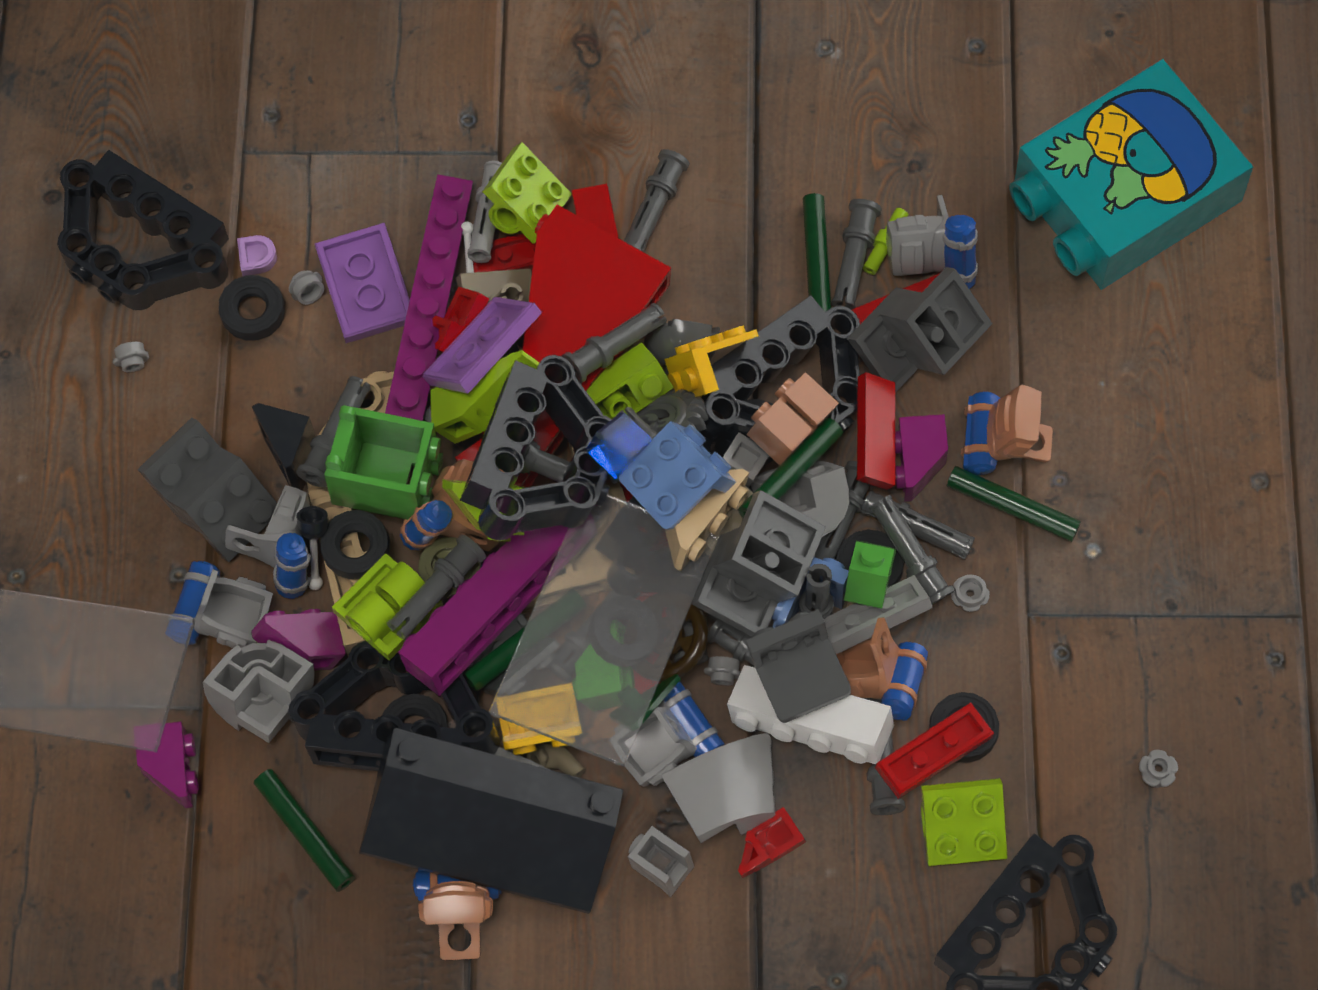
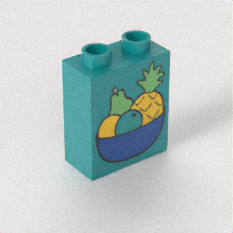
[1009,59,1253,290]

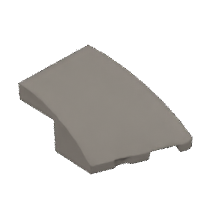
[661,733,775,843]

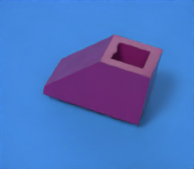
[895,414,948,502]
[251,609,345,671]
[134,722,198,808]

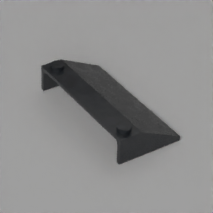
[359,728,623,914]

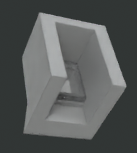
[628,826,694,898]

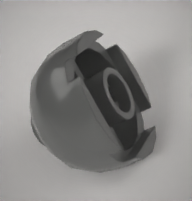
[644,317,720,374]

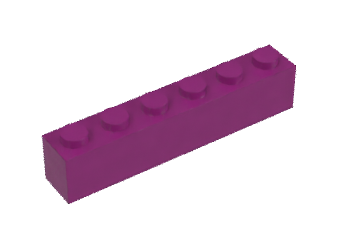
[398,513,597,696]

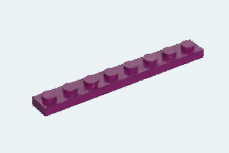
[385,174,473,421]

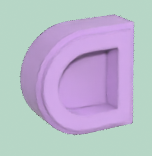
[237,235,277,276]

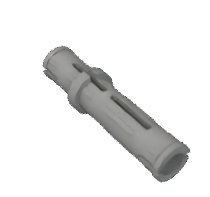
[467,161,502,263]

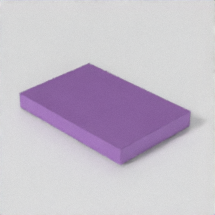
[315,223,410,343]
[422,297,542,394]

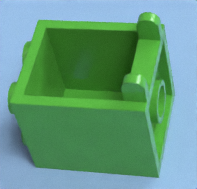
[324,405,443,519]

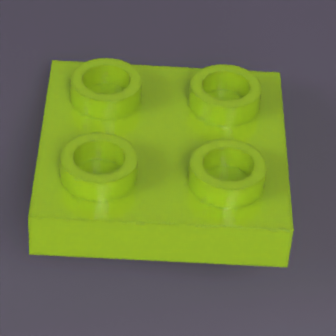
[482,142,572,244]
[332,553,443,661]
[921,778,1007,866]

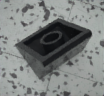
[252,403,316,491]

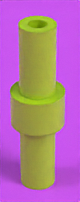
[863,208,909,275]

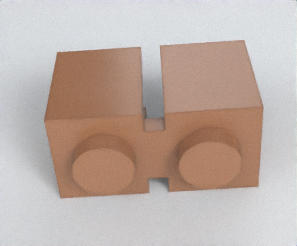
[747,372,839,465]

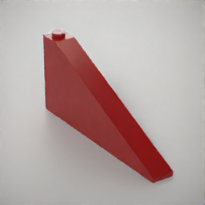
[514,204,671,488]

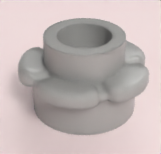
[289,270,324,305]
[113,342,149,372]
[951,575,989,612]
[704,656,741,685]
[1139,750,1178,788]

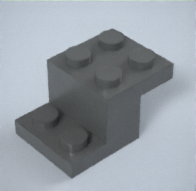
[847,267,993,393]
[137,418,277,562]
[691,490,826,637]

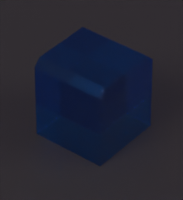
[586,412,652,480]

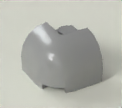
[751,461,849,537]
[203,640,314,743]

